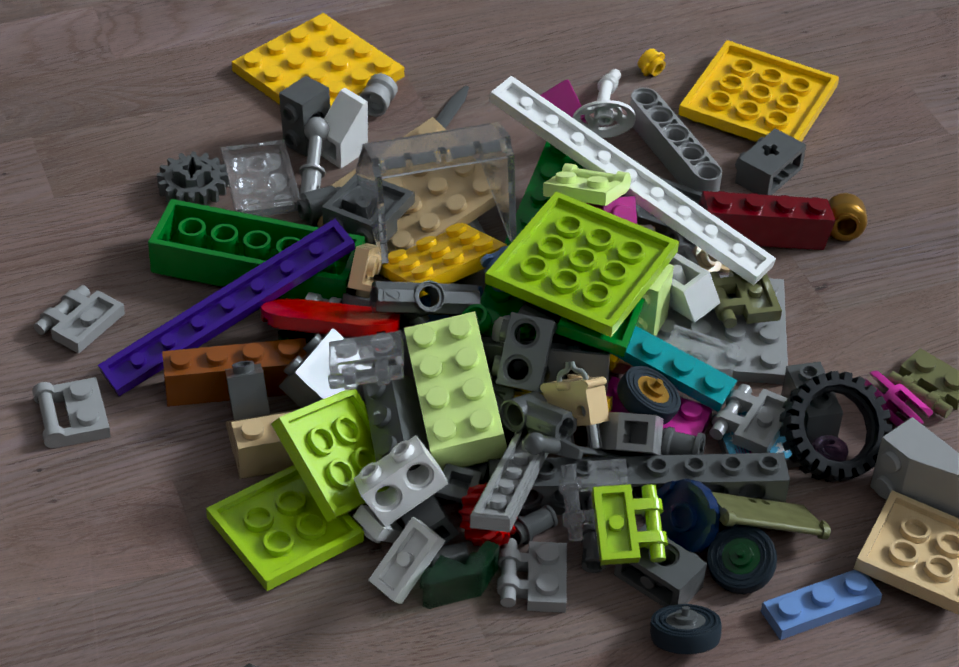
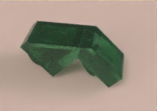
[419,540,499,609]

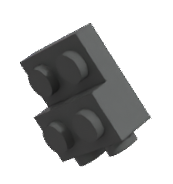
[322,171,415,250]

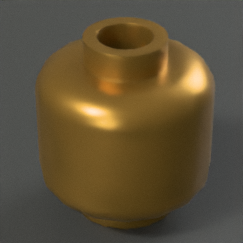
[829,193,867,241]

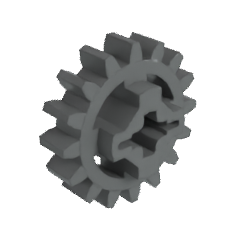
[157,152,229,206]

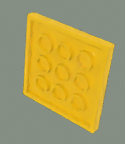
[232,13,405,107]
[678,40,839,142]

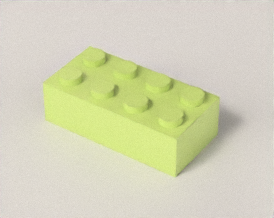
[404,311,507,471]

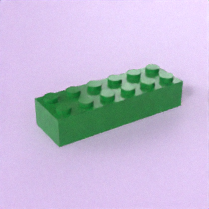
[148,199,365,299]

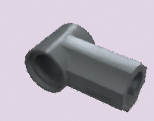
[500,392,577,441]

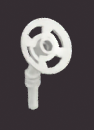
[572,69,636,138]

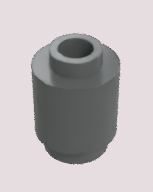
[297,185,342,225]

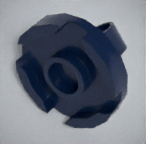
[657,479,721,553]

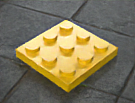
[380,223,507,298]

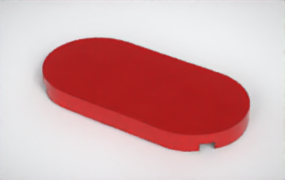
[261,299,400,339]

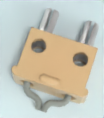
[540,361,610,449]

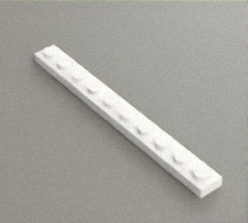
[489,76,776,285]

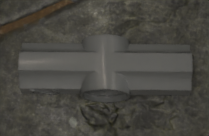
[370,280,480,317]

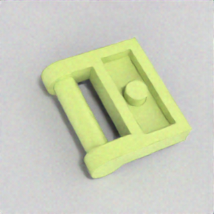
[543,163,631,206]

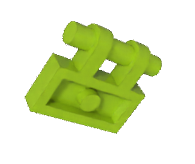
[591,484,668,565]

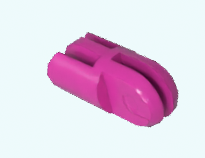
[864,370,933,427]

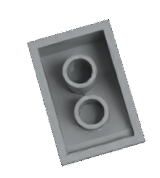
[870,417,959,518]

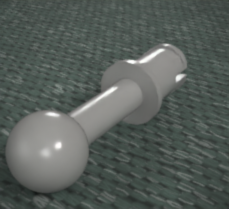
[299,117,329,198]

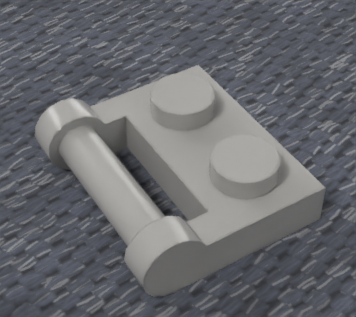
[32,377,111,448]

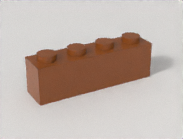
[162,338,307,407]

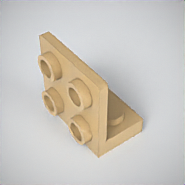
[348,243,420,299]

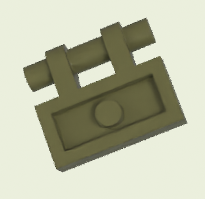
[710,269,782,328]
[887,348,959,419]

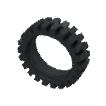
[779,371,892,482]

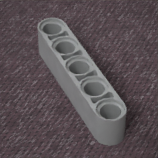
[630,87,722,192]

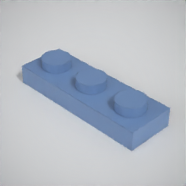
[761,570,882,640]

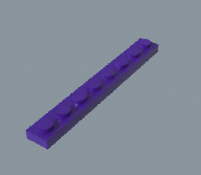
[98,218,355,397]

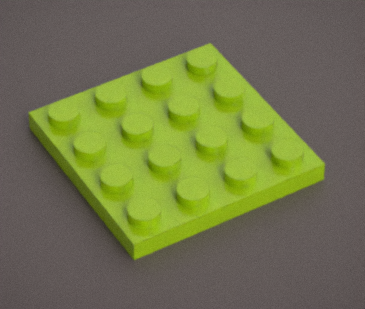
[485,191,679,337]

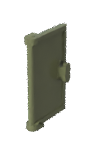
[712,492,831,540]

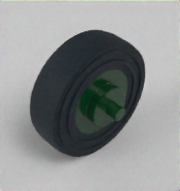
[707,524,777,594]

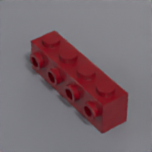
[698,191,836,250]

